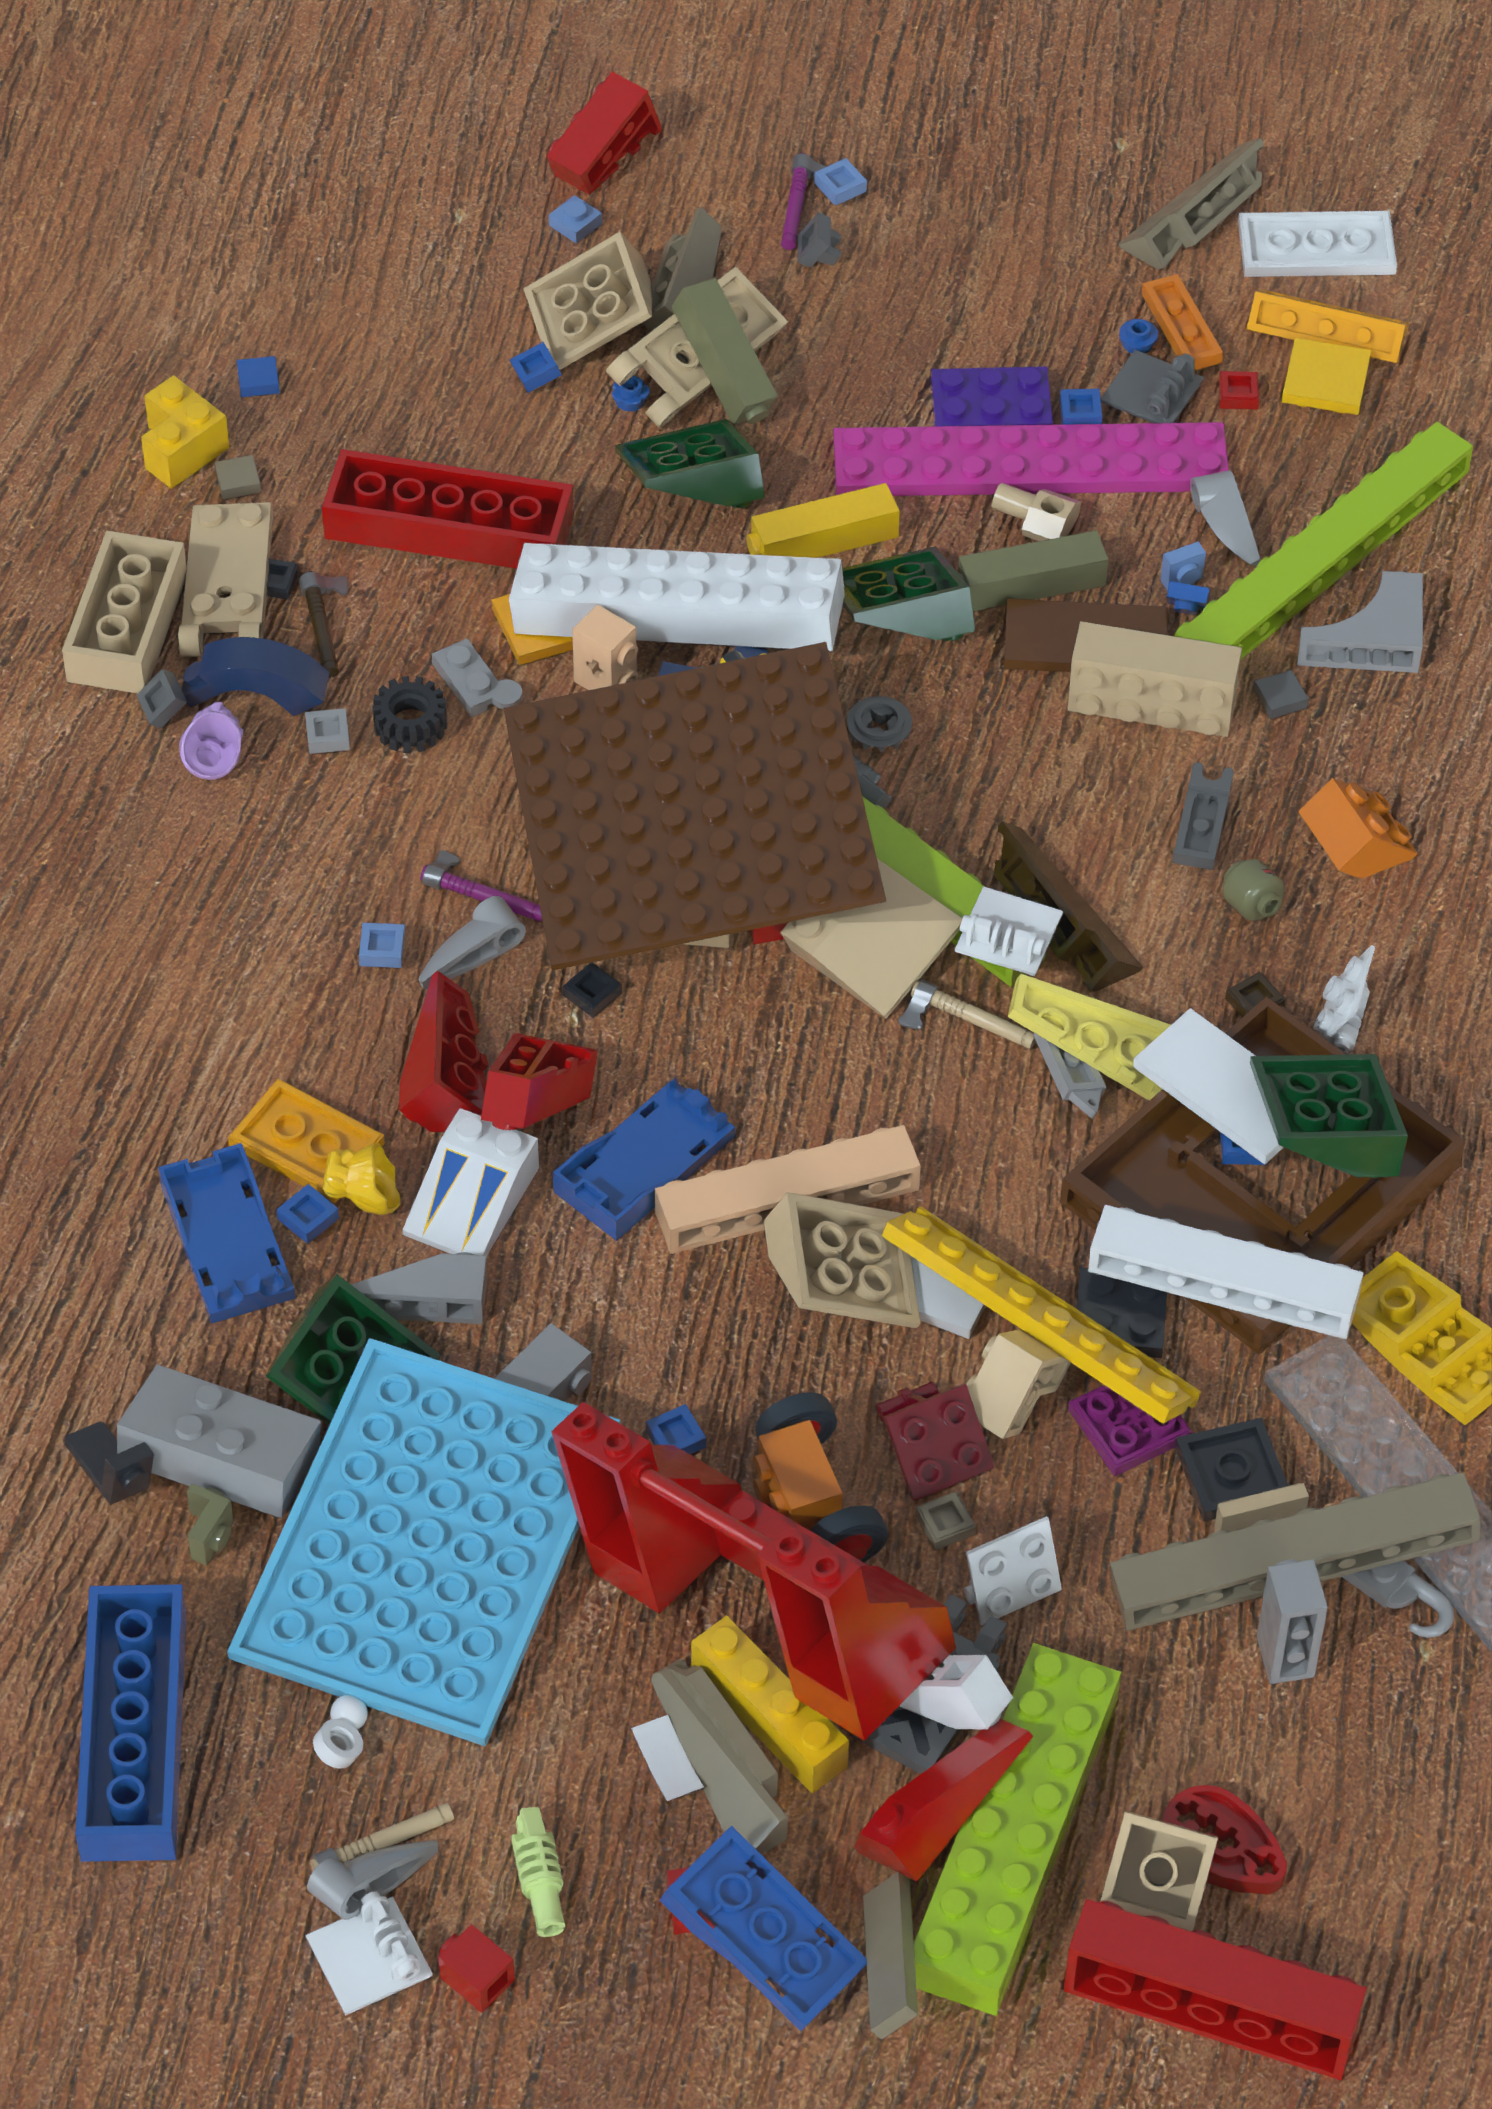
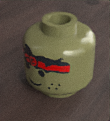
[1223,859,1285,921]

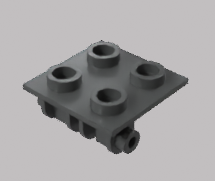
[1100,350,1204,423]

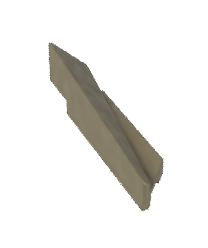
[1118,137,1264,270]

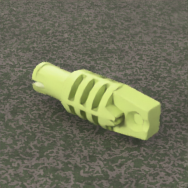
[511,1807,565,1937]

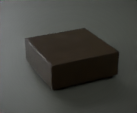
[1225,972,1286,1018]

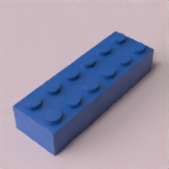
[75,1584,187,1862]

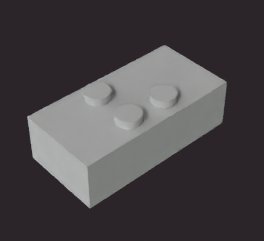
[117,1364,321,1518]

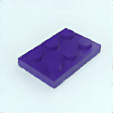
[931,366,1053,427]

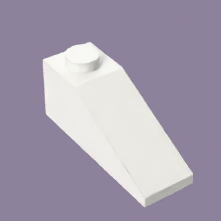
[900,1655,1013,1730]

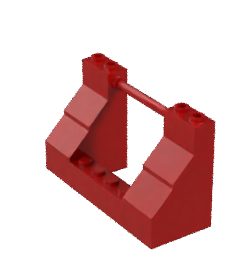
[551,1402,956,1741]

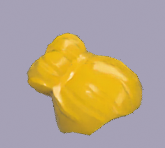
[323,1143,401,1215]

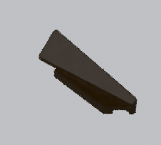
[994,821,1143,992]

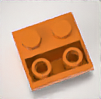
[1298,778,1418,879]

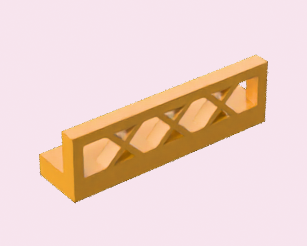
[1247,289,1410,363]

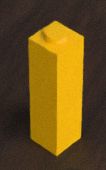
[746,483,900,558]

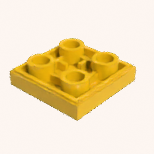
[1282,338,1371,415]

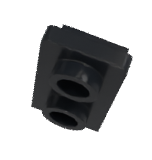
[64,1421,154,1505]

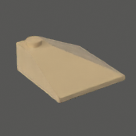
[523,232,652,370]
[780,859,962,1019]
[764,1192,921,1328]

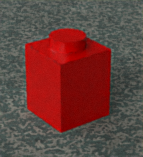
[438,1924,515,2013]

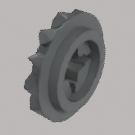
[847,696,912,753]

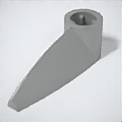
[1190,470,1260,566]
[418,896,526,990]
[307,1840,439,1919]

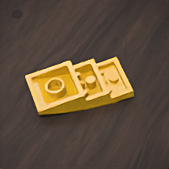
[1352,1251,1492,1425]

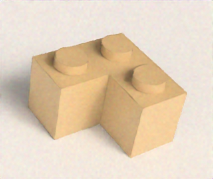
[966,1329,1071,1439]

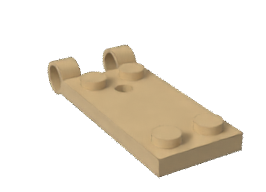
[606,267,788,428]
[178,502,273,657]

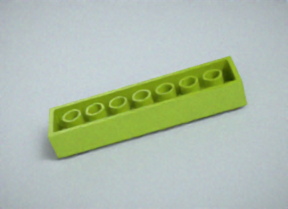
[914,1643,1121,2016]

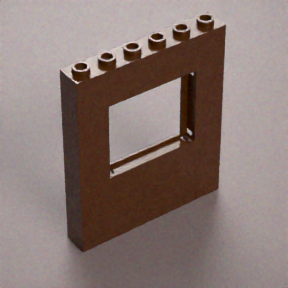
[1060,997,1465,1355]

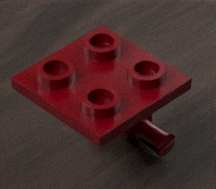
[875,1381,995,1501]

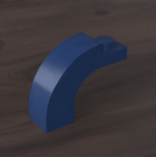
[182,637,330,716]

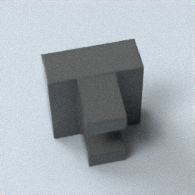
[797,212,841,268]

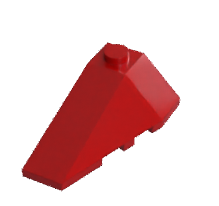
[399,970,489,1132]
[854,1719,1033,1881]

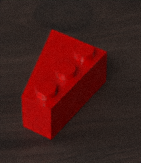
[546,71,663,195]
[481,1033,598,1130]

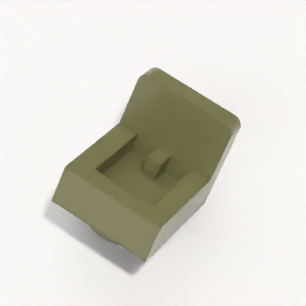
[187,1484,234,1566]

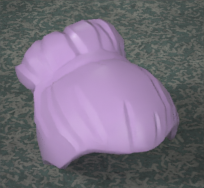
[179,702,243,780]

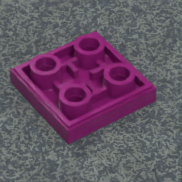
[1068,1385,1192,1477]

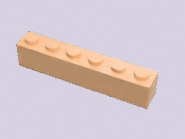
[655,1125,921,1254]

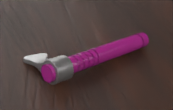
[781,153,827,250]
[420,850,543,922]

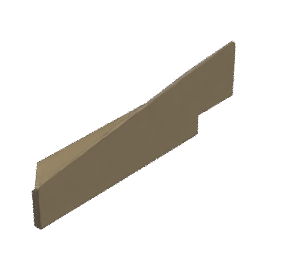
[642,207,721,364]
[651,1658,788,1854]

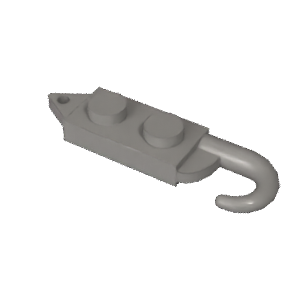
[1033,1033,1107,1119]
[1341,1561,1454,1638]

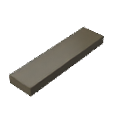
[863,1871,918,2039]

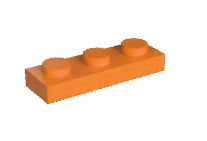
[1141,274,1223,370]

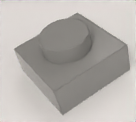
[305,708,350,754]

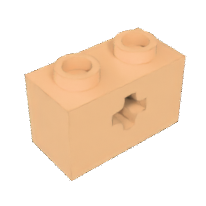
[572,604,638,690]

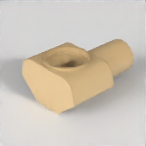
[992,483,1082,541]

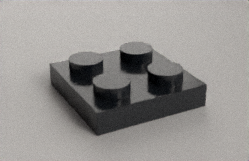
[1077,1267,1167,1358]
[1175,1418,1288,1522]

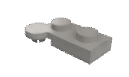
[432,638,523,718]

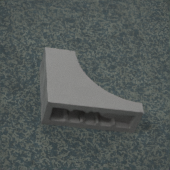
[1297,571,1423,673]

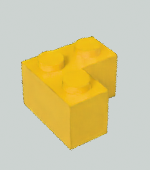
[141,375,230,489]

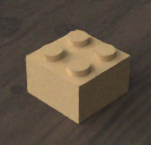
[1101,1811,1218,1932]

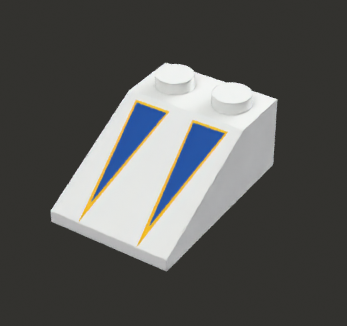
[402,1108,539,1256]

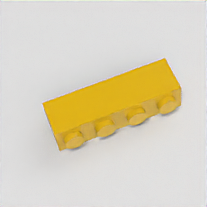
[691,1615,849,1794]

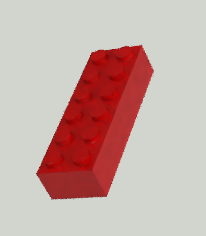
[322,449,574,569]
[1064,1898,1367,2081]

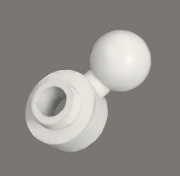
[313,1695,368,1768]

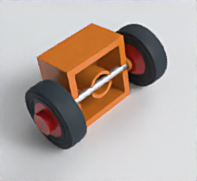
[753,1392,888,1563]

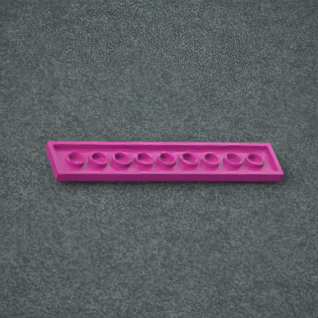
[833,422,1228,496]

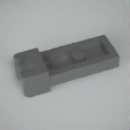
[1172,762,1234,870]

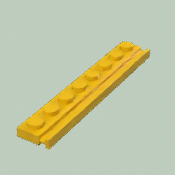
[882,1206,1201,1424]

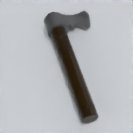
[299,571,348,678]

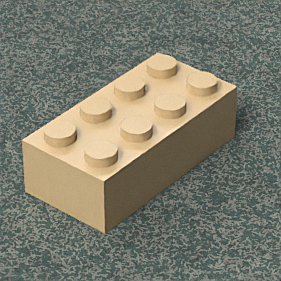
[62,530,187,693]
[1067,621,1242,737]

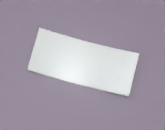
[631,1715,704,1801]

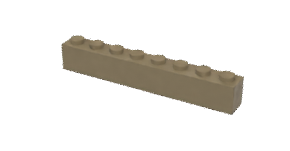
[1110,1472,1481,1631]

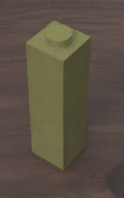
[671,278,778,425]
[958,530,1108,611]

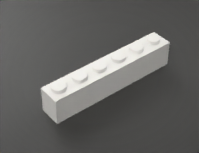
[1088,1205,1364,1340]

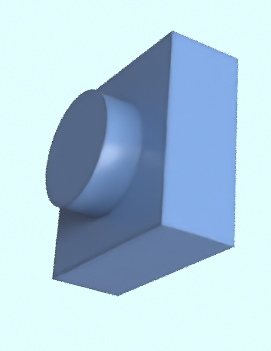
[814,158,867,206]
[549,195,602,244]
[1160,542,1206,591]
[359,923,405,968]

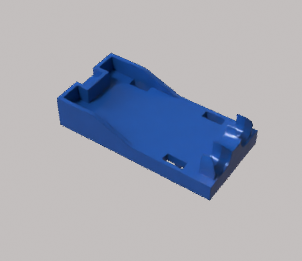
[553,1076,735,1241]
[158,1143,296,1324]
[660,1825,867,2031]

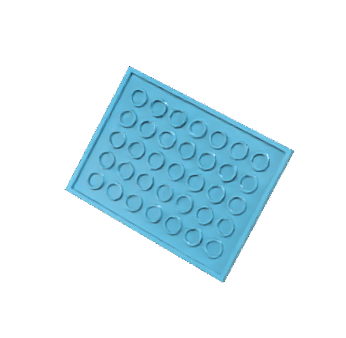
[227,1338,621,1747]

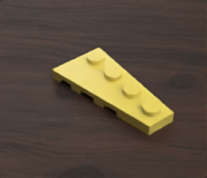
[1008,974,1171,1101]

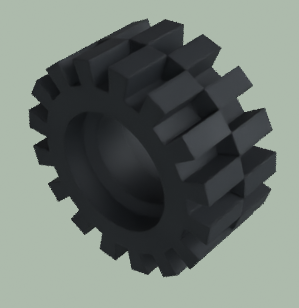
[372,676,447,753]

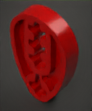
[1162,1785,1287,1895]

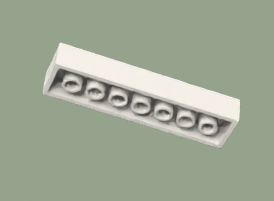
[509,543,845,651]

